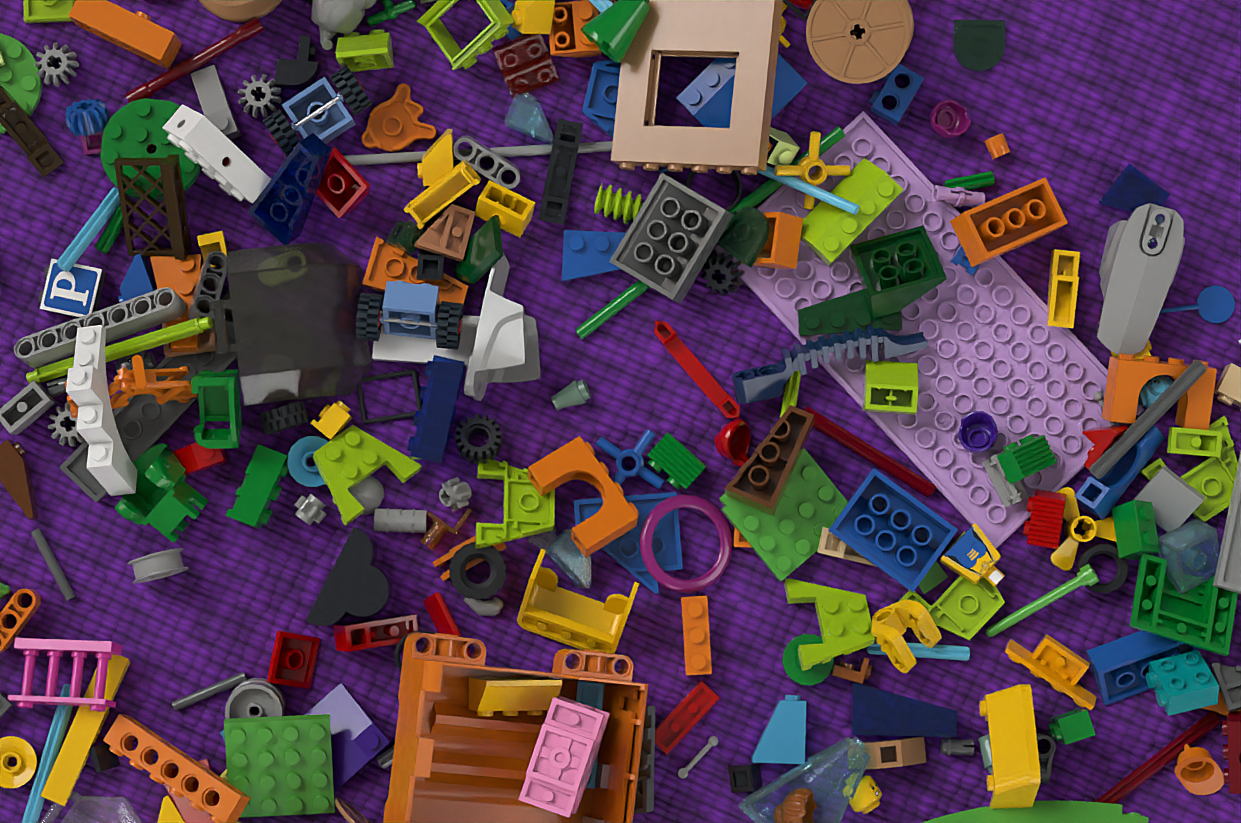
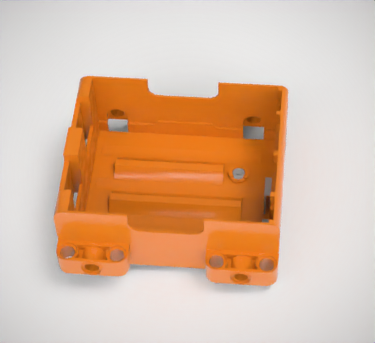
[383,632,649,823]

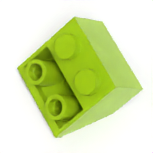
[862,360,918,415]

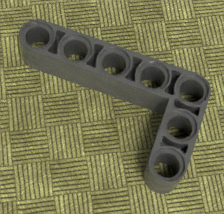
[188,251,315,360]

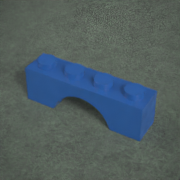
[1074,415,1165,520]

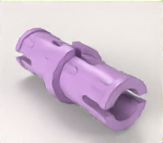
[932,185,985,208]

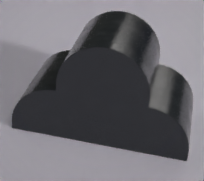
[306,527,393,626]

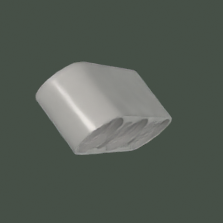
[453,136,520,189]

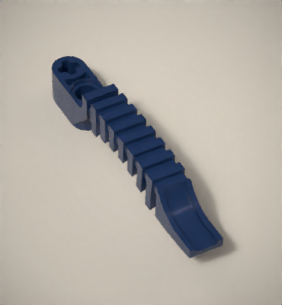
[732,326,928,404]

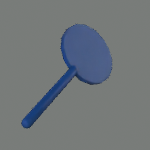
[1159,285,1235,323]

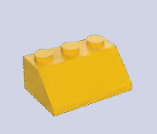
[468,677,562,716]

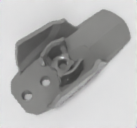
[1097,203,1185,355]
[464,253,541,401]

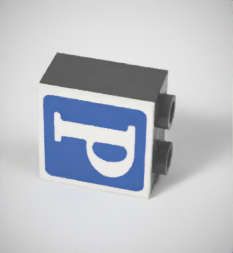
[38,258,107,318]

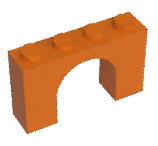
[1102,353,1217,430]
[527,436,639,558]

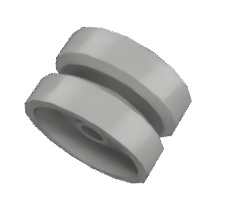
[225,678,286,719]

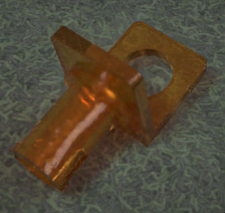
[420,508,473,551]

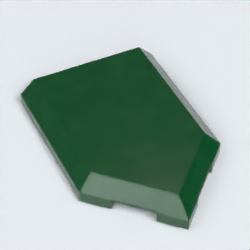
[454,215,503,284]

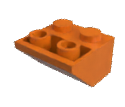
[549,0,602,58]

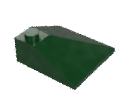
[850,225,947,318]

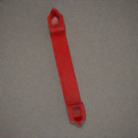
[654,321,740,419]

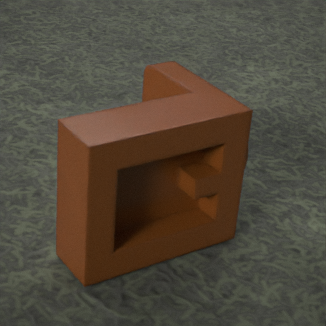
[830,657,872,684]

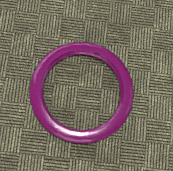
[640,494,732,593]

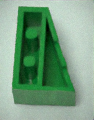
[226,444,289,529]

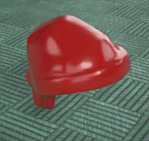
[714,419,751,467]

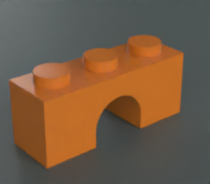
[681,596,712,675]

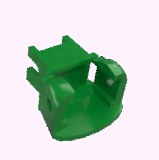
[190,369,242,449]
[115,443,208,543]

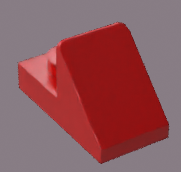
[1082,425,1129,470]

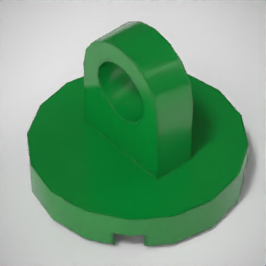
[782,634,834,685]

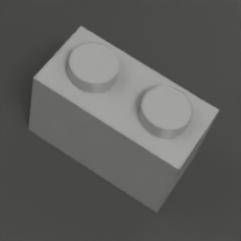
[0,381,56,436]

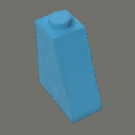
[751,695,806,764]

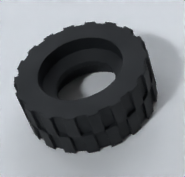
[449,542,507,600]

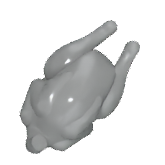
[311,0,377,50]

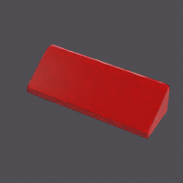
[423,592,472,657]

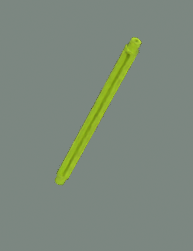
[26,316,213,383]

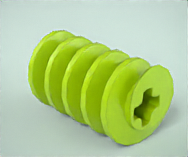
[594,183,644,224]

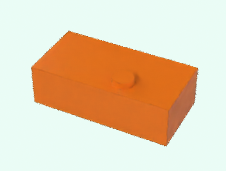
[68,0,182,70]
[950,177,1068,268]

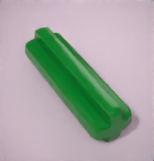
[944,171,995,190]
[94,206,124,254]

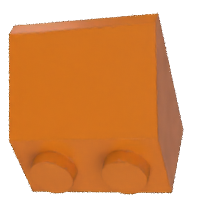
[739,212,803,269]

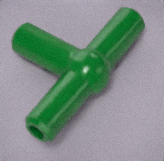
[366,0,416,27]

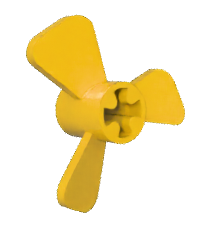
[1051,487,1117,571]

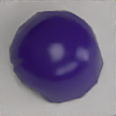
[958,411,998,453]

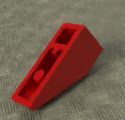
[173,442,228,476]
[333,614,419,652]

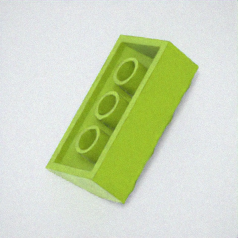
[800,158,904,266]

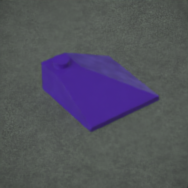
[305,683,392,792]

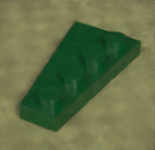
[797,289,902,336]

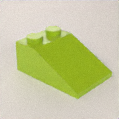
[335,30,394,72]

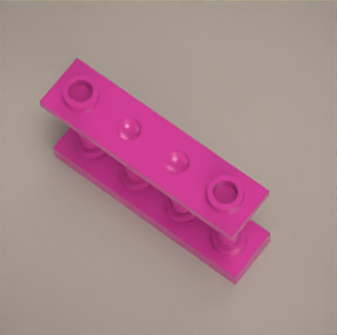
[8,638,122,712]

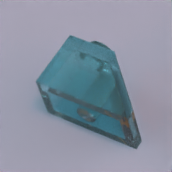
[504,93,554,144]
[545,529,591,588]

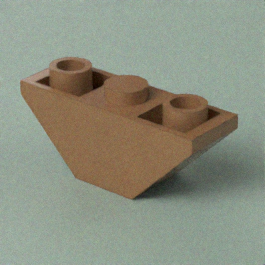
[846,736,926,770]

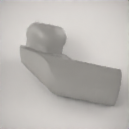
[463,597,503,616]

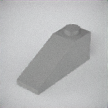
[191,65,242,140]

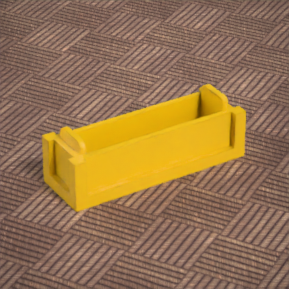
[403,159,481,229]

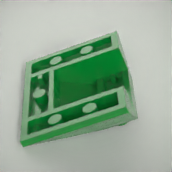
[1129,553,1238,656]

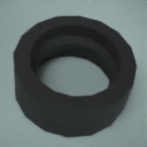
[1077,544,1128,593]

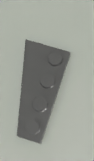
[634,705,655,814]

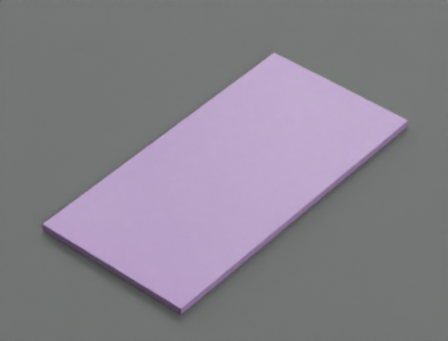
[714,111,1145,549]

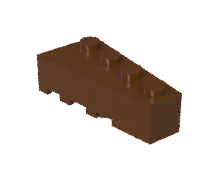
[724,405,815,516]

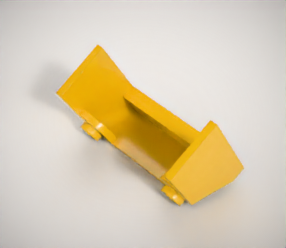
[517,549,640,654]
[979,684,1041,809]

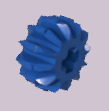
[65,98,110,137]

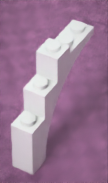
[66,325,138,496]

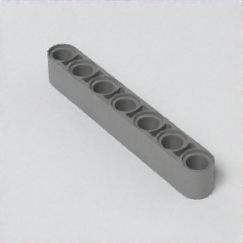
[14,287,186,368]

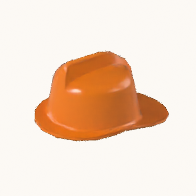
[1174,744,1224,795]

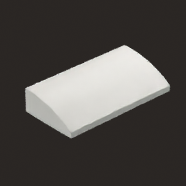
[372,315,480,367]

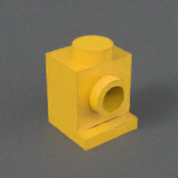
[311,400,353,440]

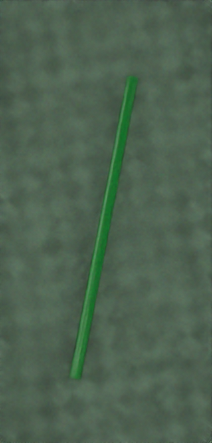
[575,126,846,340]

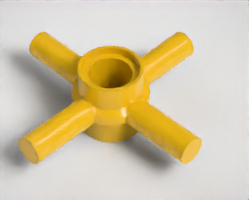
[774,131,850,209]

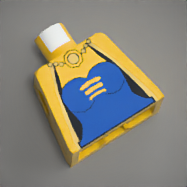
[940,523,1005,587]

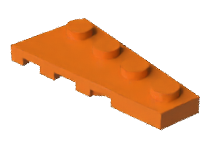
[362,236,468,306]
[150,254,203,352]

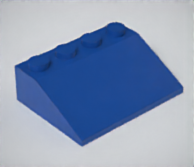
[677,53,808,128]
[828,468,958,593]

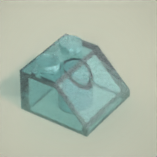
[1158,518,1220,594]

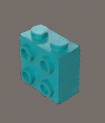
[1146,650,1219,716]

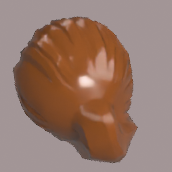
[773,787,818,823]

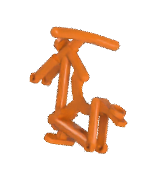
[65,355,197,418]

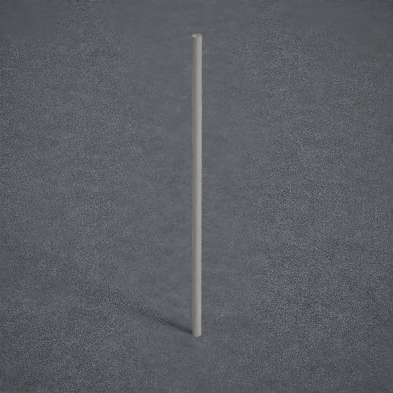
[296,141,613,168]

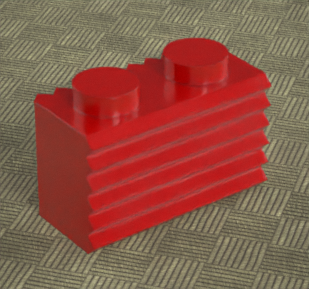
[1023,489,1067,549]

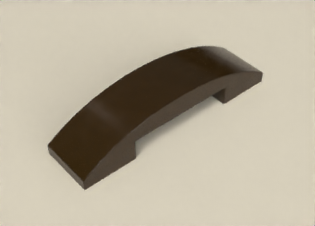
[0,85,64,178]

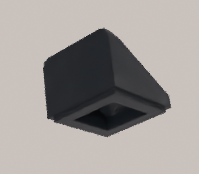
[90,743,120,773]
[728,763,763,793]

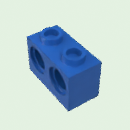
[869,64,924,126]

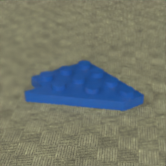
[574,492,683,594]

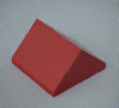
[267,630,320,689]

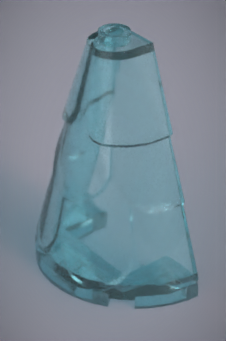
[737,737,870,823]

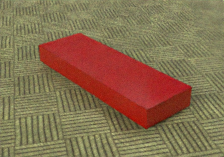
[655,681,720,755]

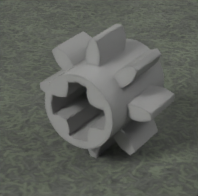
[439,477,471,511]
[295,494,326,525]

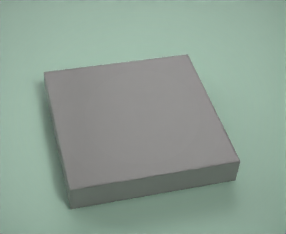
[1132,465,1205,536]

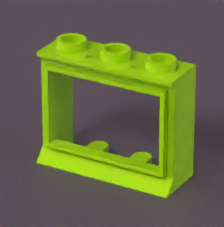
[417,0,515,70]

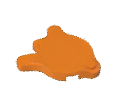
[361,83,437,152]

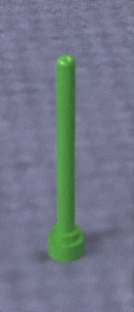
[986,563,1099,637]

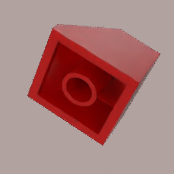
[305,148,370,218]

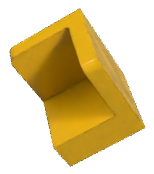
[197,231,231,268]

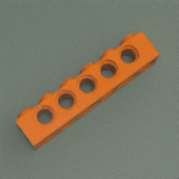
[103,714,251,823]

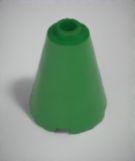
[581,0,650,63]

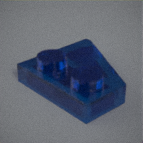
[1098,163,1170,211]

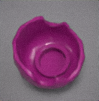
[930,99,971,138]

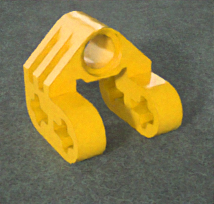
[871,599,942,673]

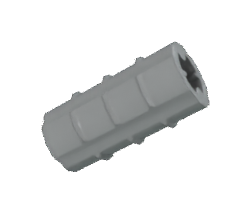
[374,508,428,534]

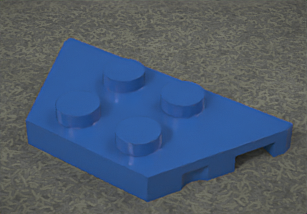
[582,60,621,139]

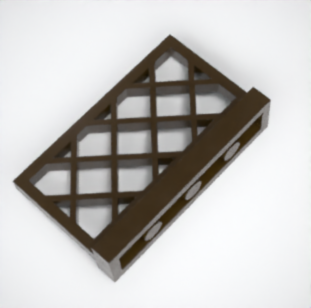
[114,154,192,260]

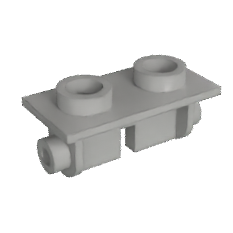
[982,451,1028,508]

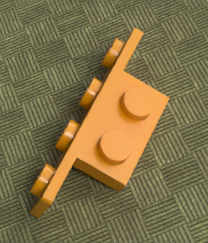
[1005,634,1097,710]

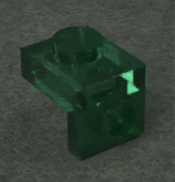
[386,220,424,255]

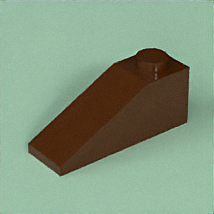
[0,439,39,520]

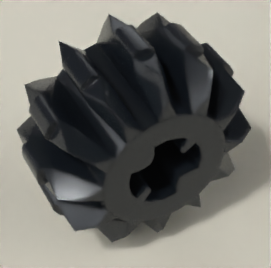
[700,252,745,297]

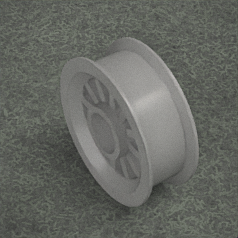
[127,548,189,584]

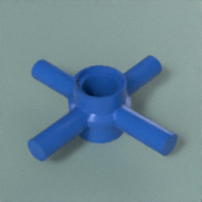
[596,428,664,489]

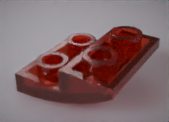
[492,34,559,99]

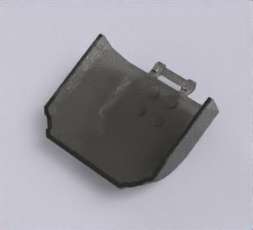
[210,243,372,408]

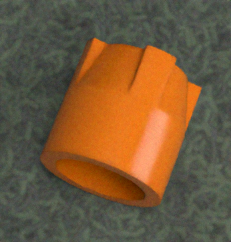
[984,133,1010,159]

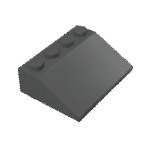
[609,173,733,304]

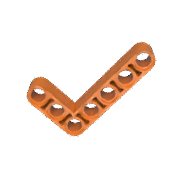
[0,589,41,653]

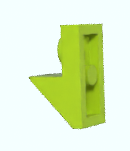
[1167,427,1222,457]

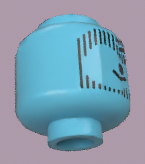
[1138,375,1173,408]

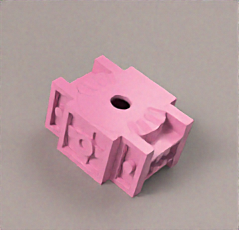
[518,696,610,817]

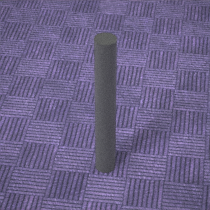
[31,528,76,601]
[172,671,248,711]

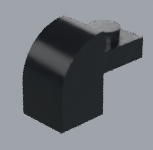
[275,35,321,90]

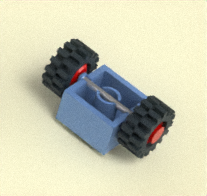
[262,65,372,159]
[356,280,463,350]

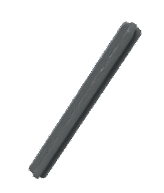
[1089,360,1207,479]

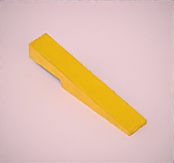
[40,655,130,807]

